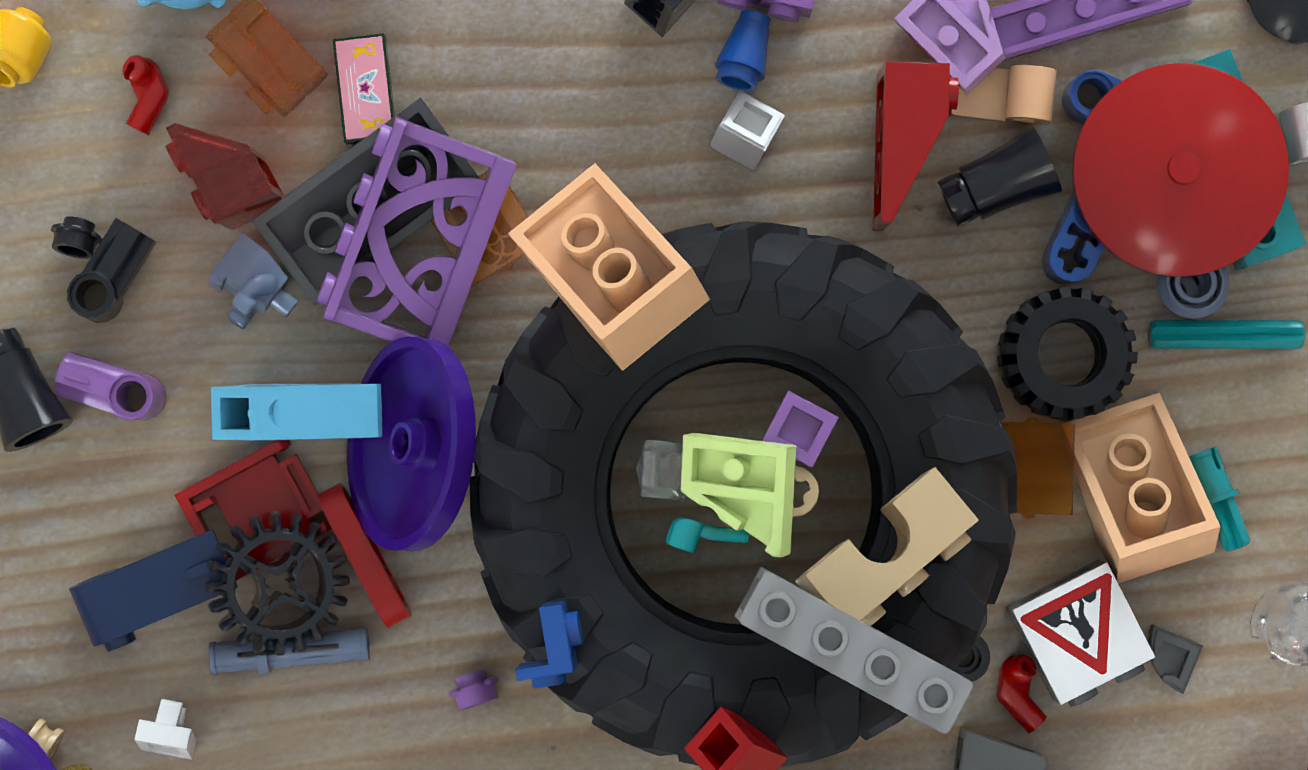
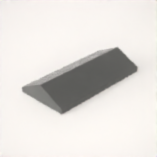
[251,97,479,305]

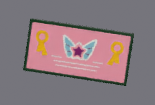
[332,33,395,144]

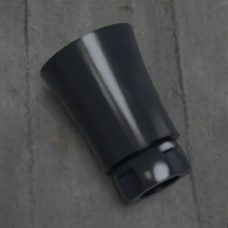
[937,126,1062,226]
[0,327,73,452]

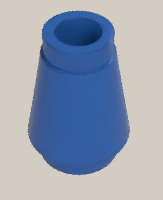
[715,9,771,91]

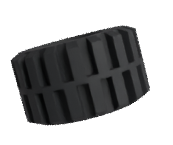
[997,287,1138,420]

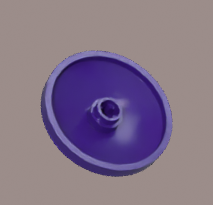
[347,336,476,552]

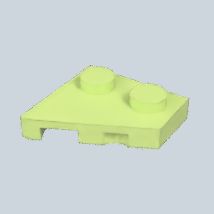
[681,433,796,558]

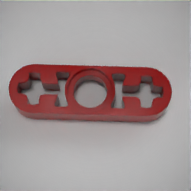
[317,482,412,628]

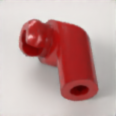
[122,55,169,136]

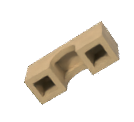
[795,467,979,626]

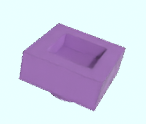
[762,391,839,468]

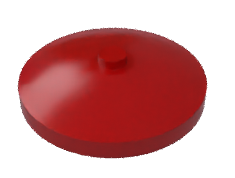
[1072,63,1289,277]

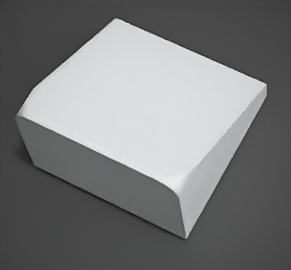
[710,91,785,170]

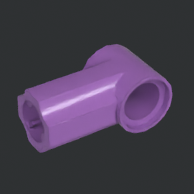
[54,351,166,420]

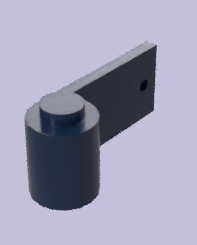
[69,529,238,652]

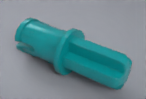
[1189,446,1250,552]

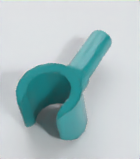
[666,517,749,553]

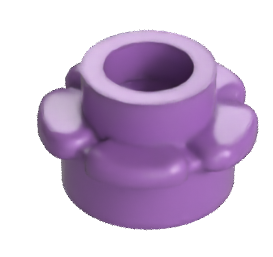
[449,669,499,711]

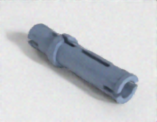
[209,627,370,675]

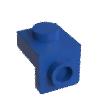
[515,599,583,688]

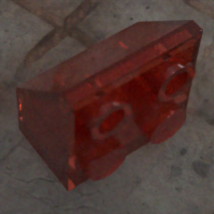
[166,123,285,230]

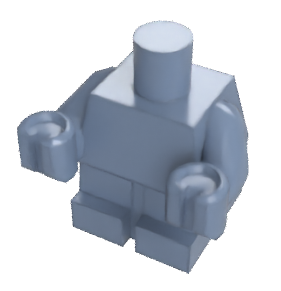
[208,233,299,329]

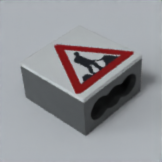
[1006,560,1155,707]

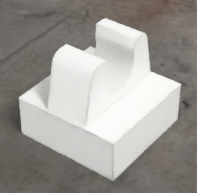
[134,699,197,760]

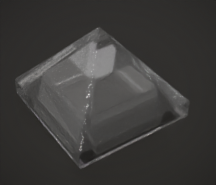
[636,440,685,501]

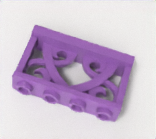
[316,116,517,346]

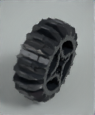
[204,511,350,656]

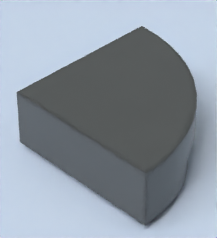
[1148,625,1203,694]

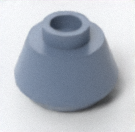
[1157,266,1230,319]

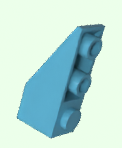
[211,384,382,440]

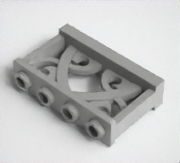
[734,567,973,734]

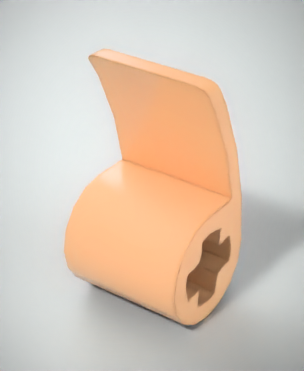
[952,65,1057,124]

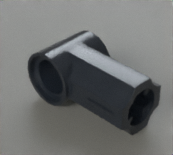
[67,218,157,323]

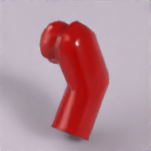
[996,654,1047,734]

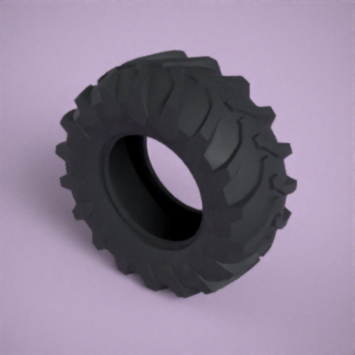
[469,221,1018,767]

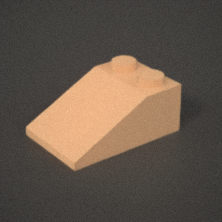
[508,163,710,371]
[1061,392,1220,583]

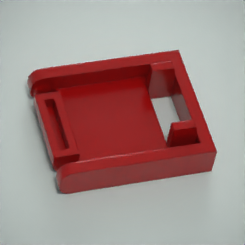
[174,440,332,581]

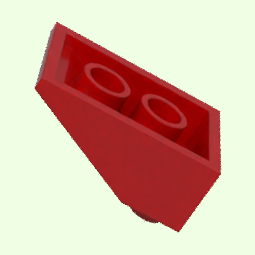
[872,61,959,231]

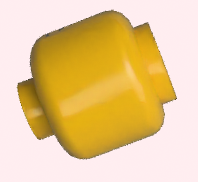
[0,7,52,88]

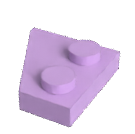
[894,0,1006,94]

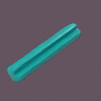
[1148,320,1305,349]

